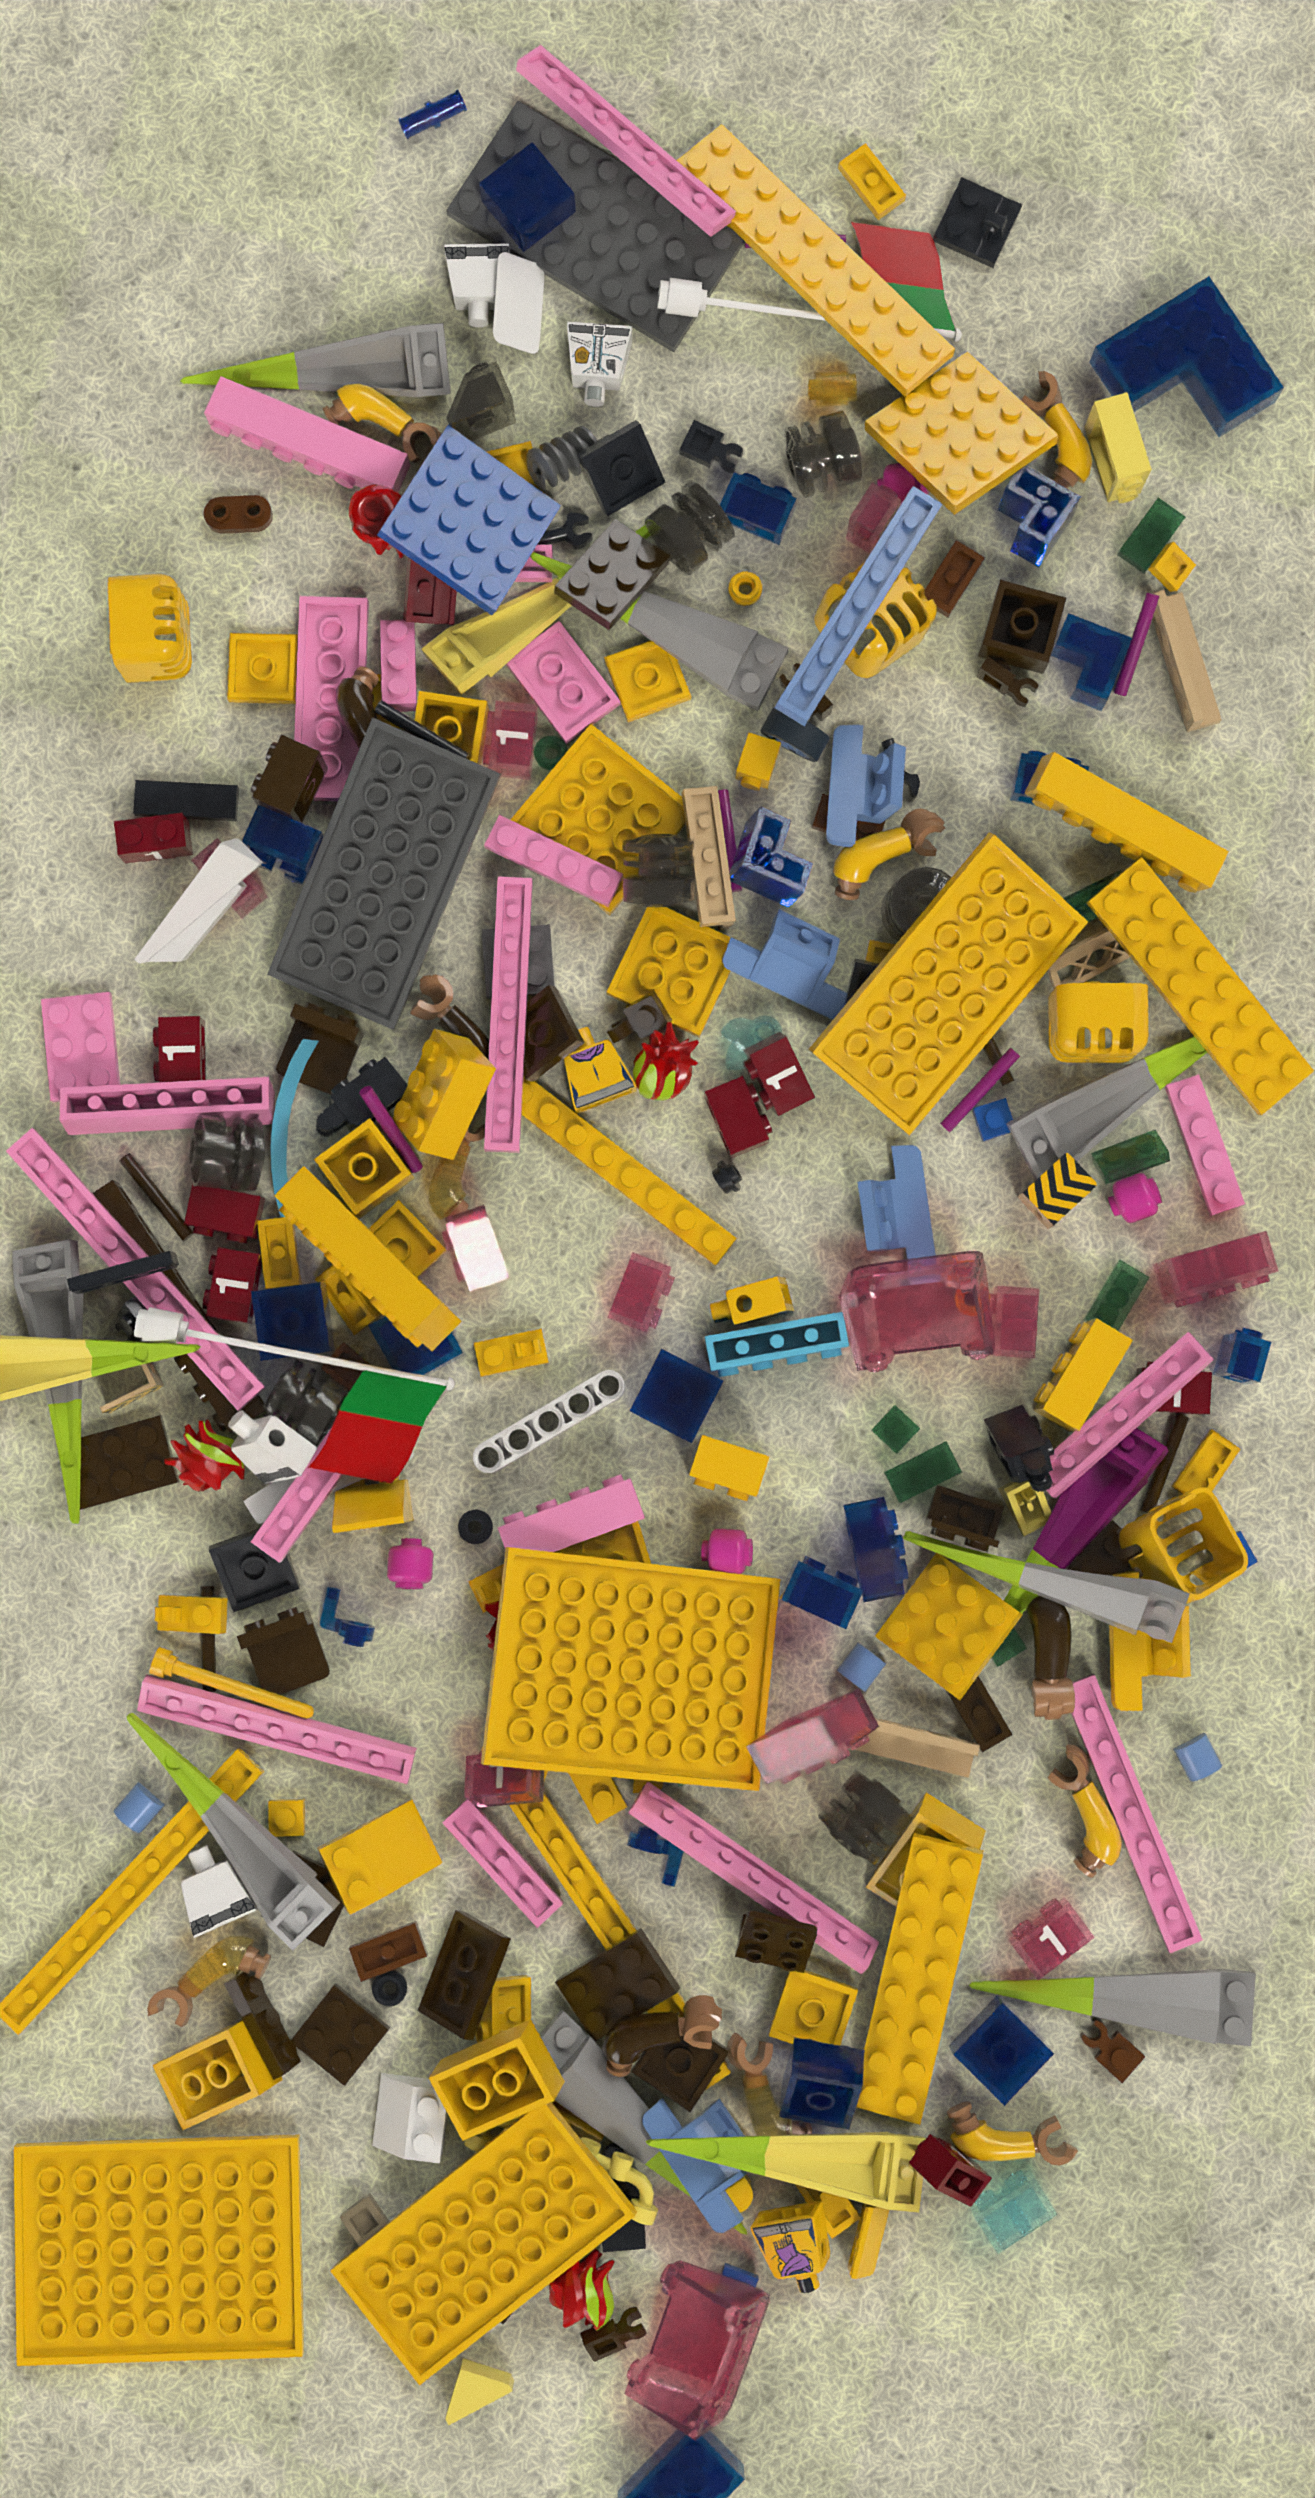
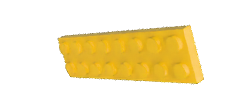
[1086,857,1314,1115]
[851,1833,984,2125]

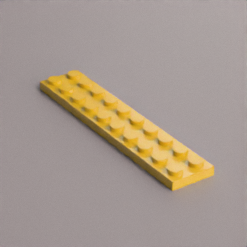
[676,124,955,397]

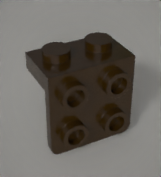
[276,1002,364,1095]
[924,1485,1004,1552]
[237,1606,330,1695]
[735,1911,818,1973]

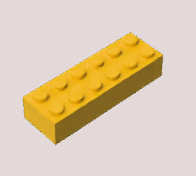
[274,1166,462,1351]

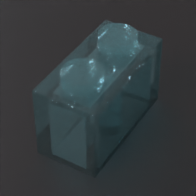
[971,2169,1058,2254]

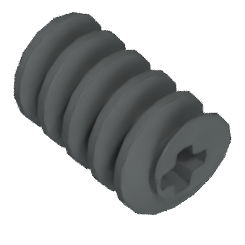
[526,426,598,491]

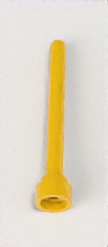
[149,1647,314,1719]

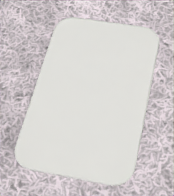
[493,252,544,354]

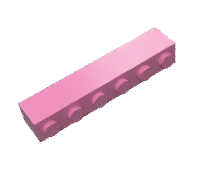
[204,376,410,493]
[59,1077,275,1135]

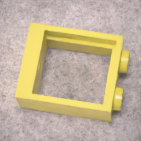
[1085,392,1152,503]

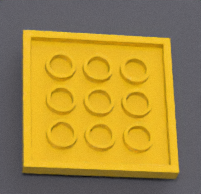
[864,351,1058,515]
[510,724,686,916]

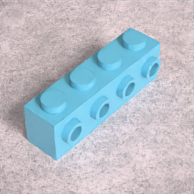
[704,1312,849,1377]

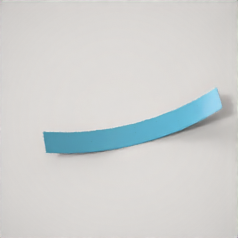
[270,1039,319,1217]

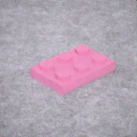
[506,621,621,744]
[41,992,120,1102]

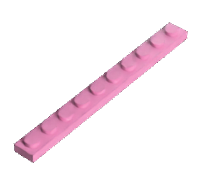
[6,1128,266,1411]

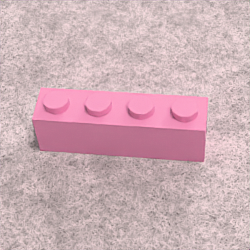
[497,1474,645,1552]

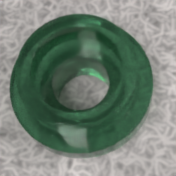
[534,736,568,770]

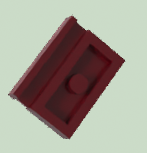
[403,557,457,625]

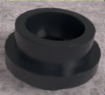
[712,1161,742,1194]
[458,1509,493,1545]
[372,1970,408,2006]

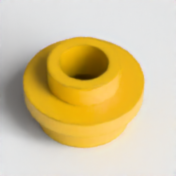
[728,571,762,606]

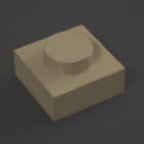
[339,2193,389,2247]

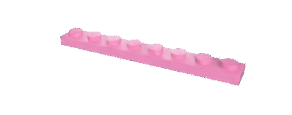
[516,45,736,237]
[484,877,533,1153]
[137,1674,417,1784]
[1071,1674,1203,1953]
[628,1782,879,1974]

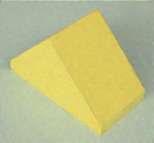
[998,1481,1051,1536]
[445,2358,514,2426]

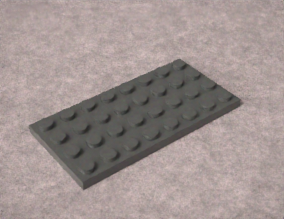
[446,101,745,352]
[267,717,502,1030]

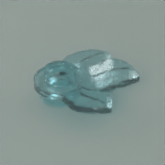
[721,1016,782,1070]

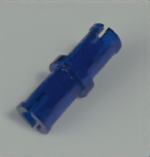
[398,90,467,140]

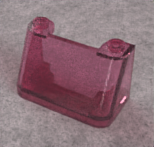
[839,1251,996,1372]
[624,2260,770,2440]

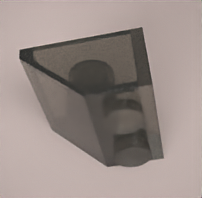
[446,361,516,441]

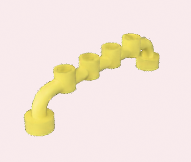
[464,2115,658,2225]

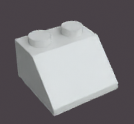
[372,2073,448,2163]

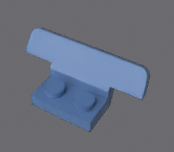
[826,725,906,847]
[722,909,847,1019]
[857,1145,937,1281]
[642,2098,748,2233]

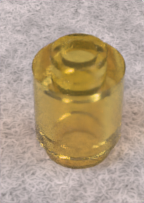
[808,370,857,407]

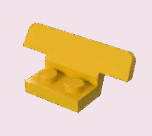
[1109,1571,1191,1711]

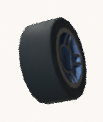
[760,707,830,762]

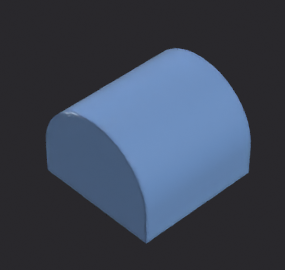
[837,1642,886,1692]
[1173,1733,1222,1782]
[114,1782,165,1833]

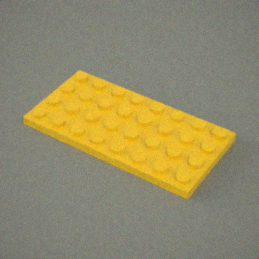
[808,832,1088,1136]
[330,2103,637,2386]

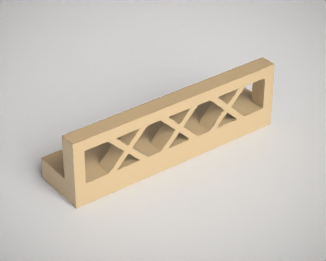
[1152,590,1222,732]
[681,786,736,931]
[1047,915,1130,989]
[831,1709,980,1778]

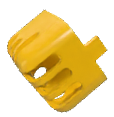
[814,562,937,678]
[108,573,192,683]
[1048,981,1149,1063]
[1118,1487,1248,1604]

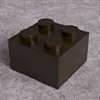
[978,579,1067,674]
[251,734,328,830]

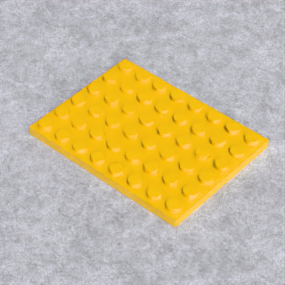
[481,1547,780,1791]
[14,2134,304,2366]

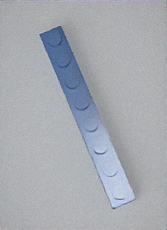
[775,486,942,726]

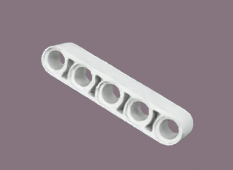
[473,1370,625,1473]

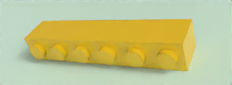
[1025,752,1229,893]

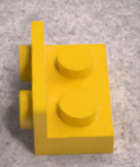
[475,1975,531,2043]

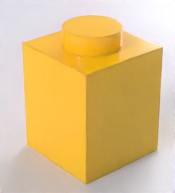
[735,732,781,791]

